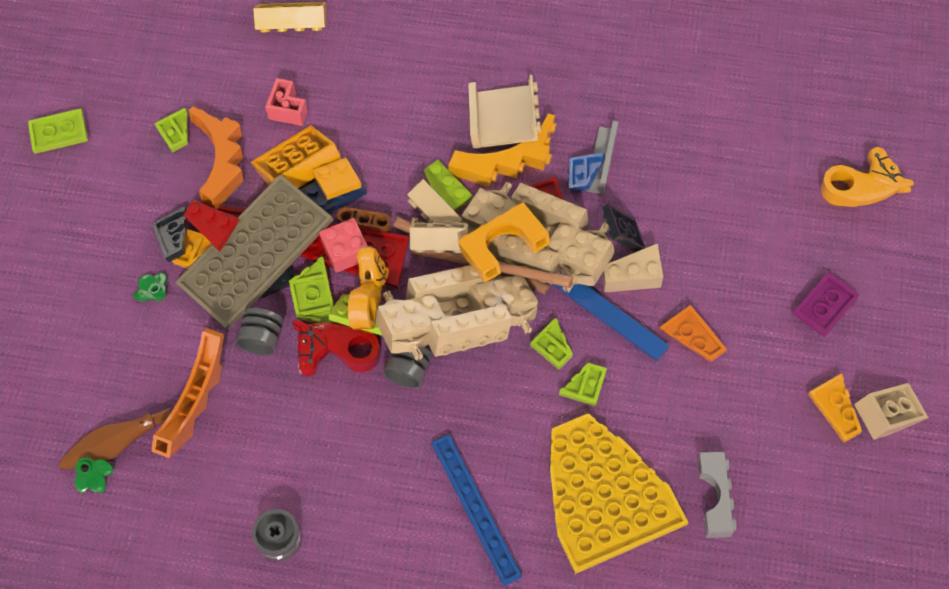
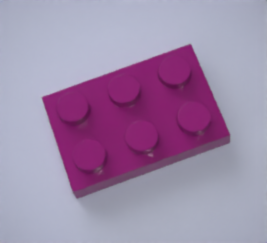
[793,272,860,338]

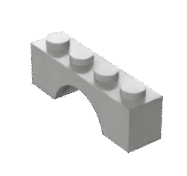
[697,452,736,538]

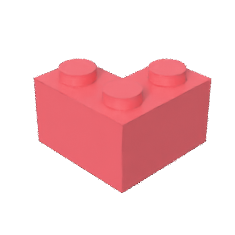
[265,78,308,126]

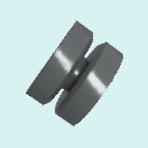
[252,509,302,562]

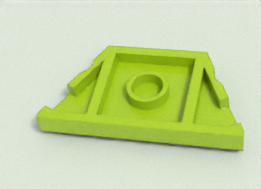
[289,257,334,323]

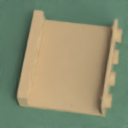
[468,75,541,148]

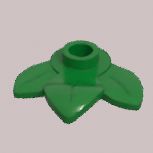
[133,272,167,302]
[75,457,114,494]

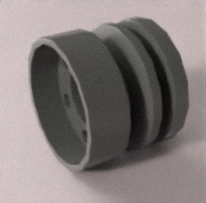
[235,308,284,355]
[382,347,433,389]

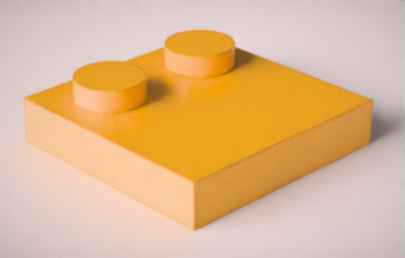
[312,157,361,200]

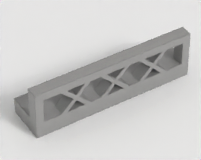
[586,121,618,195]

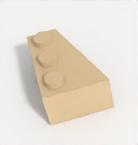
[407,179,462,223]
[410,218,468,253]
[602,244,663,293]

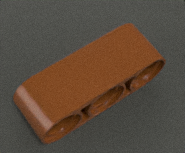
[337,207,392,233]

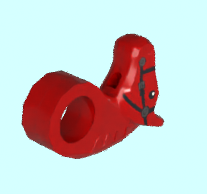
[292,320,381,377]

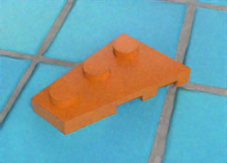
[659,305,727,362]

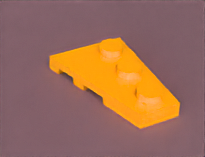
[808,373,862,443]

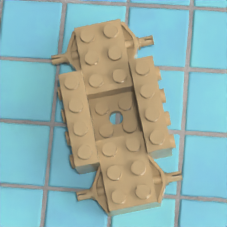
[461,182,614,292]
[375,265,538,360]

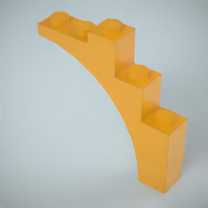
[448,113,557,187]

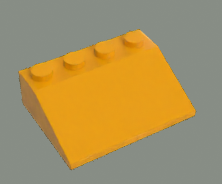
[251,125,341,188]

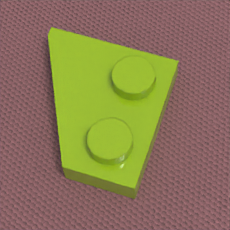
[154,108,188,153]
[530,318,573,370]
[559,363,607,406]

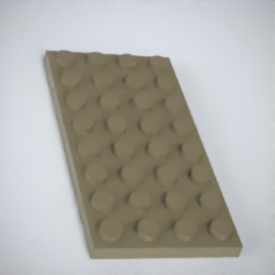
[175,174,334,330]

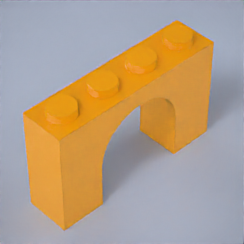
[458,202,550,283]

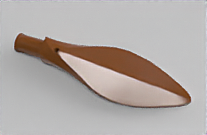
[59,407,171,469]

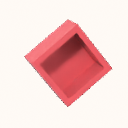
[319,218,368,273]

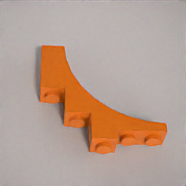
[188,106,244,209]
[151,328,224,458]

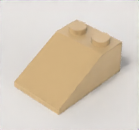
[854,383,929,440]

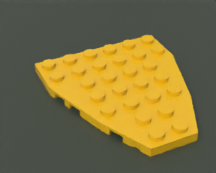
[550,414,688,574]

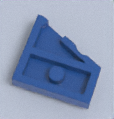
[569,152,605,192]

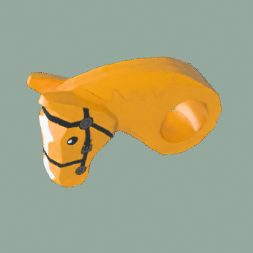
[820,147,914,207]
[348,247,389,329]

